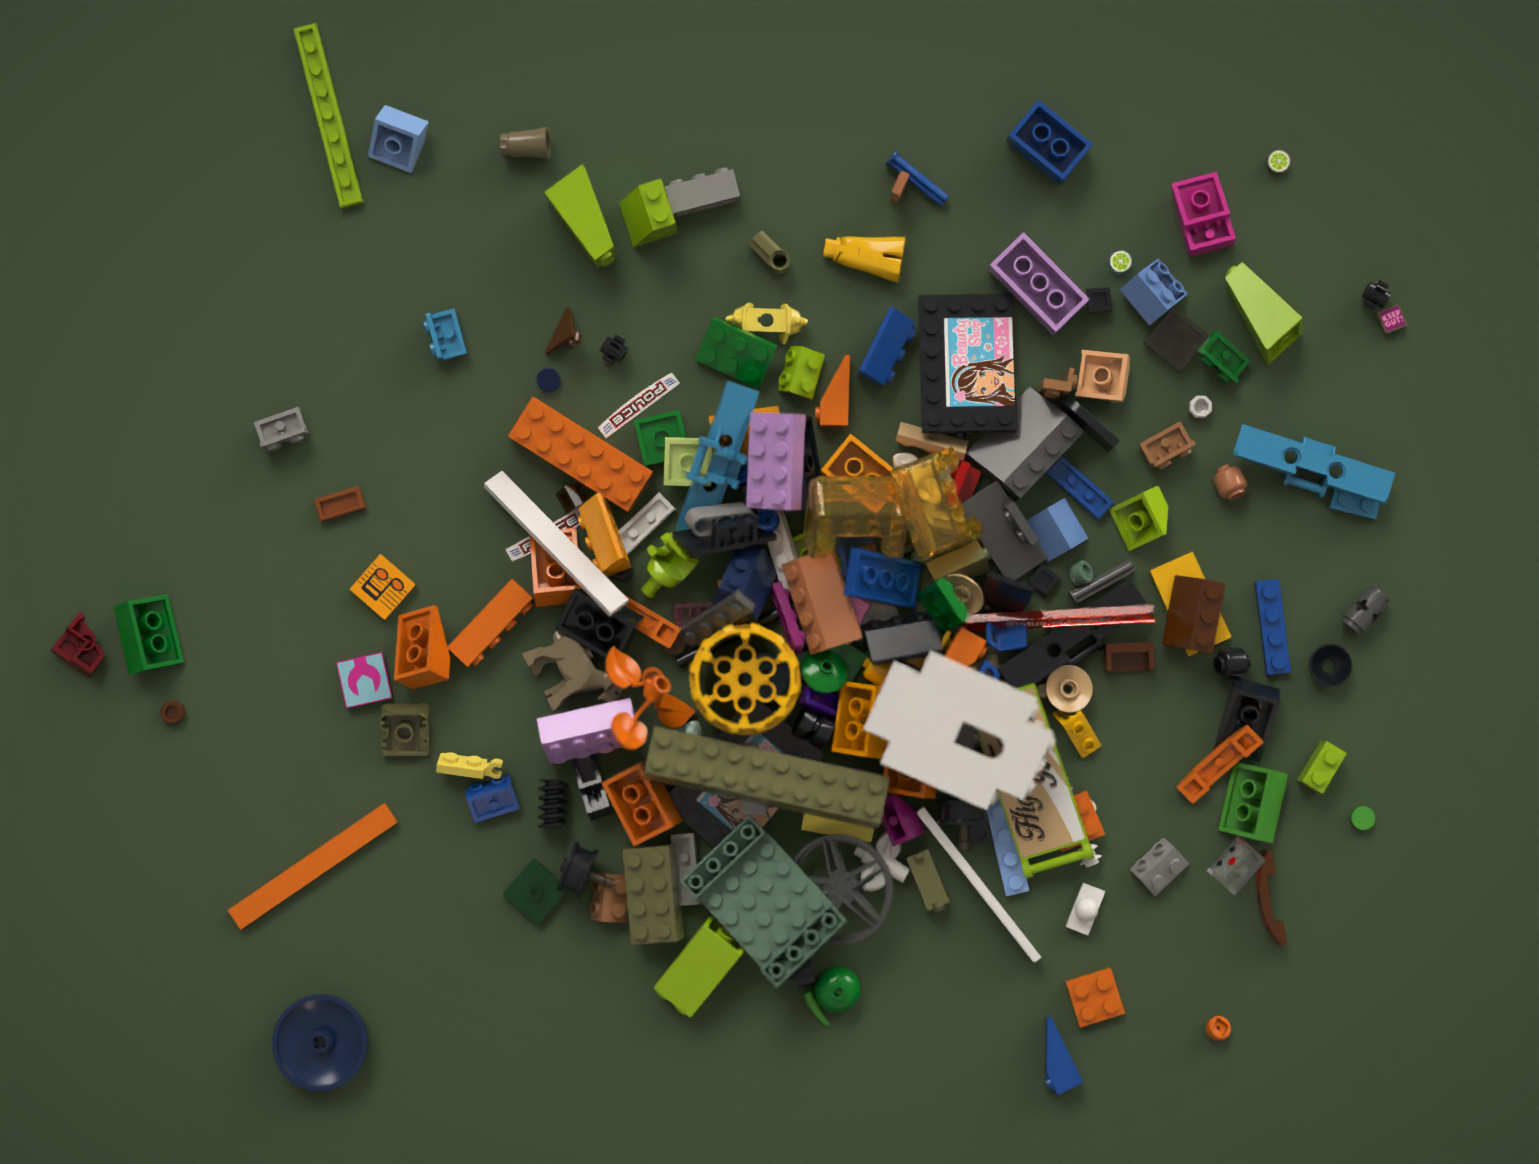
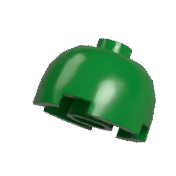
[814,965,861,1013]

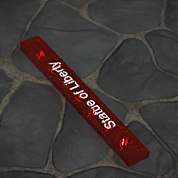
[962,605,1155,632]

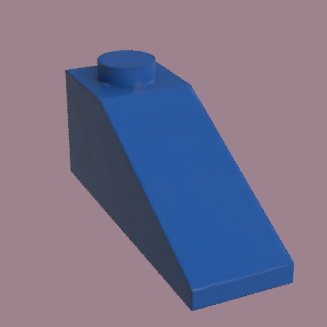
[1044,1015,1083,1095]

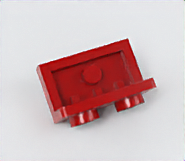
[941,460,981,514]

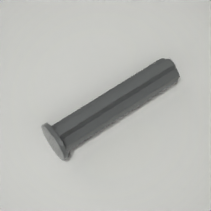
[1068,560,1136,607]

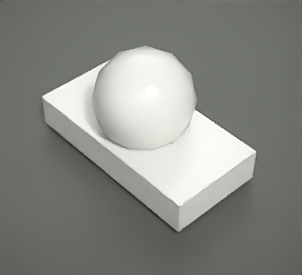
[1065,882,1105,935]

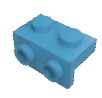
[423,308,468,362]

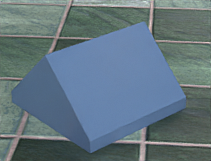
[1026,498,1088,562]

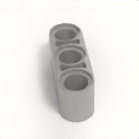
[685,502,756,537]

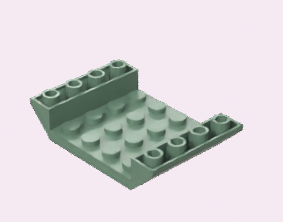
[680,816,847,988]

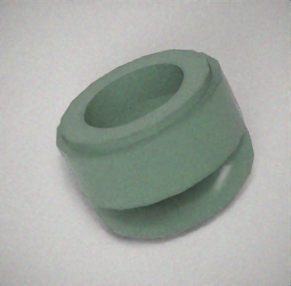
[1069,560,1093,586]

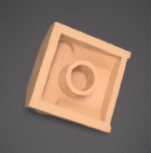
[1075,350,1130,403]

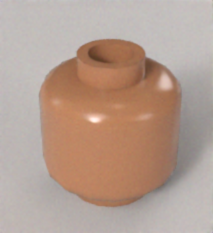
[1212,464,1248,501]

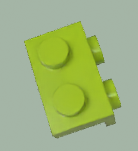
[778,346,825,400]

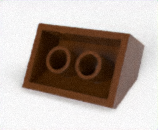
[1161,575,1226,654]

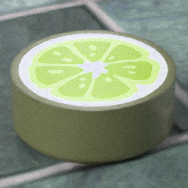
[1266,149,1291,174]

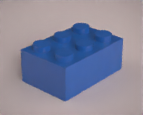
[1006,99,1093,185]

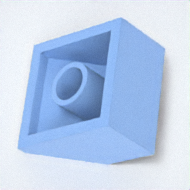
[368,105,428,173]

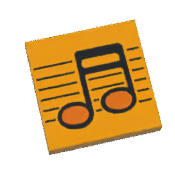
[350,554,416,620]

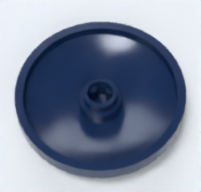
[272,994,369,1091]

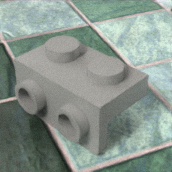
[254,407,309,451]
[1130,838,1189,896]

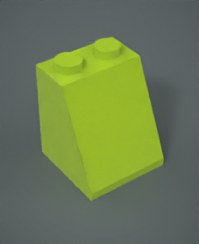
[619,178,678,248]

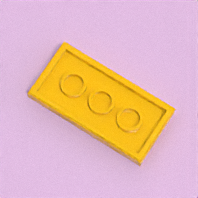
[1149,551,1231,657]

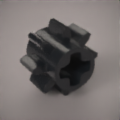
[1361,280,1391,310]
[600,335,629,365]

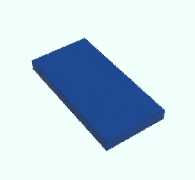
[844,548,922,609]

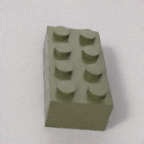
[623,844,685,945]

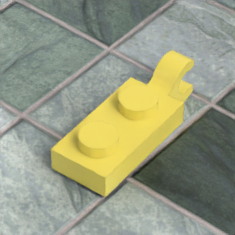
[436,752,503,779]

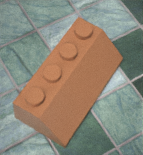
[782,547,862,655]

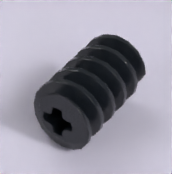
[537,779,569,828]

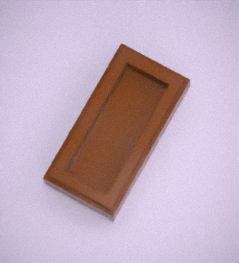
[314,486,367,522]

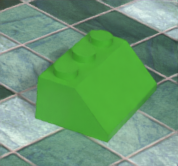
[1218,762,1288,843]

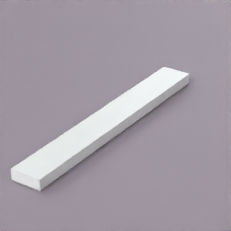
[484,471,628,616]
[916,806,1041,962]

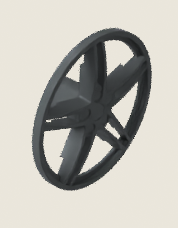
[794,834,893,944]

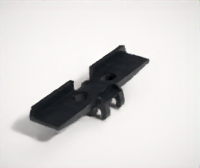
[998,579,1149,688]

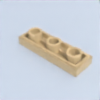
[895,422,968,460]

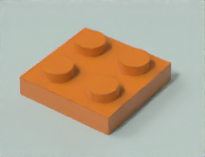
[1065,967,1125,1028]

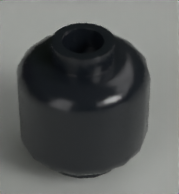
[1214,647,1251,679]

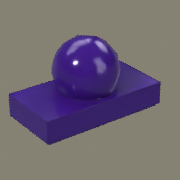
[800,682,839,720]

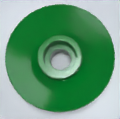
[801,650,848,694]

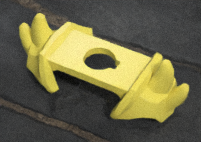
[725,303,808,344]

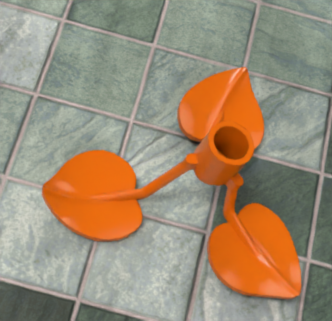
[605,646,696,750]

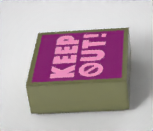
[1375,304,1408,335]

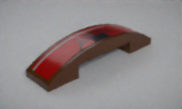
[1255,849,1287,946]

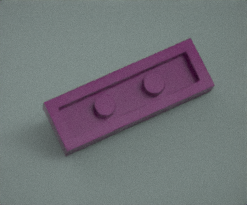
[770,581,806,655]

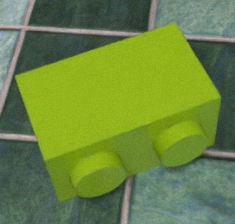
[1296,740,1347,794]

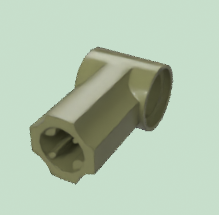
[748,230,791,275]

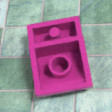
[1171,172,1236,257]

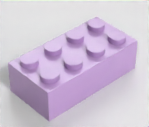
[987,232,1089,335]
[746,412,806,510]
[537,698,638,764]

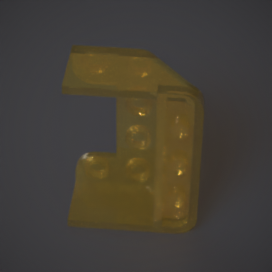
[891,447,983,558]
[803,476,908,558]

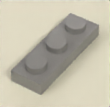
[671,832,702,906]

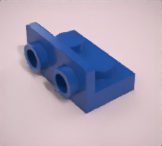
[465,775,520,823]

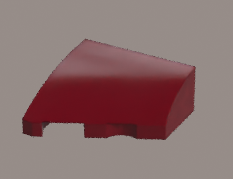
[51,612,105,679]

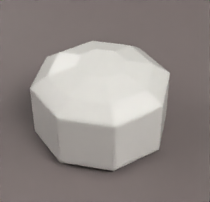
[1189,396,1212,418]

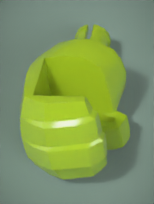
[641,532,699,598]

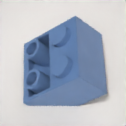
[1120,259,1188,326]

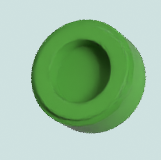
[1350,806,1375,830]

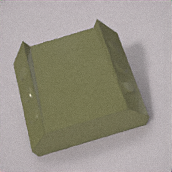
[380,702,429,756]

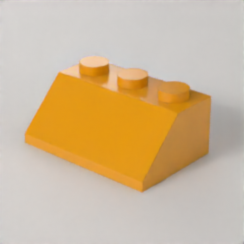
[577,492,632,577]

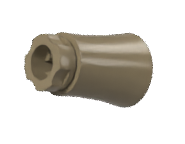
[500,126,551,159]

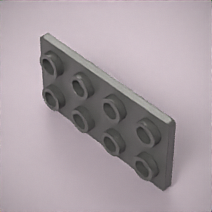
[958,481,1047,580]

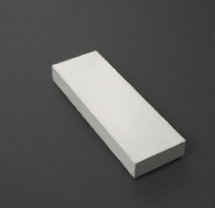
[619,492,676,555]

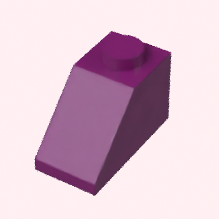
[881,794,925,847]

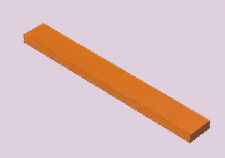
[227,803,398,930]

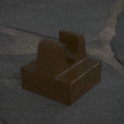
[556,483,588,514]

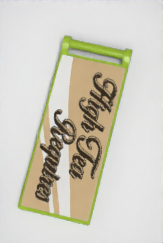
[974,683,1095,878]

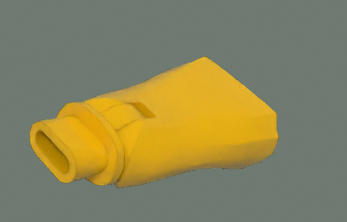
[823,236,906,283]

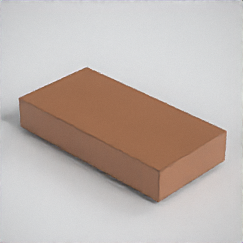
[890,171,910,204]

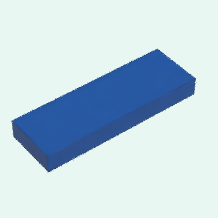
[1046,456,1115,520]

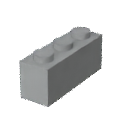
[665,167,740,217]

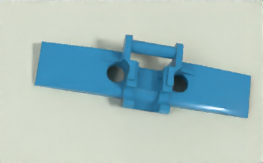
[676,381,759,531]
[1232,424,1396,504]

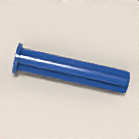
[886,151,948,206]

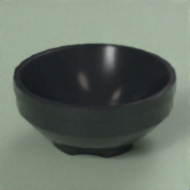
[1309,644,1353,687]

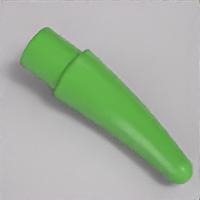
[803,989,830,1026]

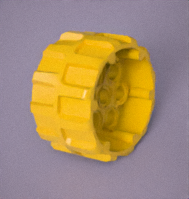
[689,623,801,735]

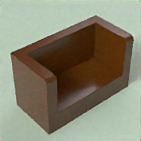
[1103,642,1154,672]

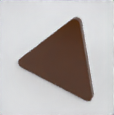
[545,307,582,355]

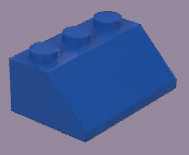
[858,306,916,388]

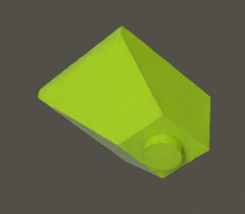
[1109,486,1168,551]

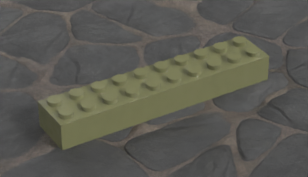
[643,726,889,829]

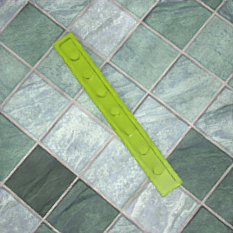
[294,23,364,209]

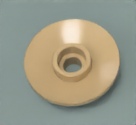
[944,574,984,615]
[1046,665,1093,712]

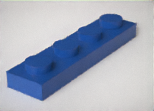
[1254,579,1291,675]

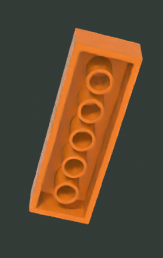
[508,397,654,513]

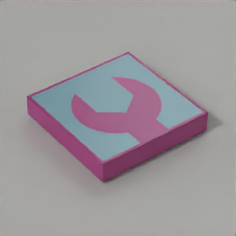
[336,652,393,708]

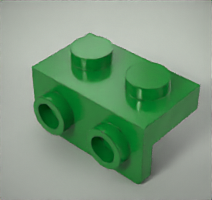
[1196,330,1251,384]

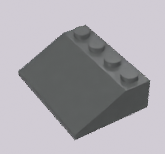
[966,387,1084,502]

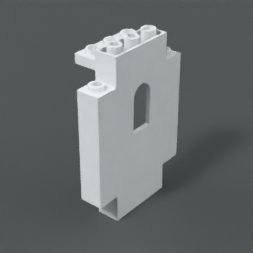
[864,650,1056,810]

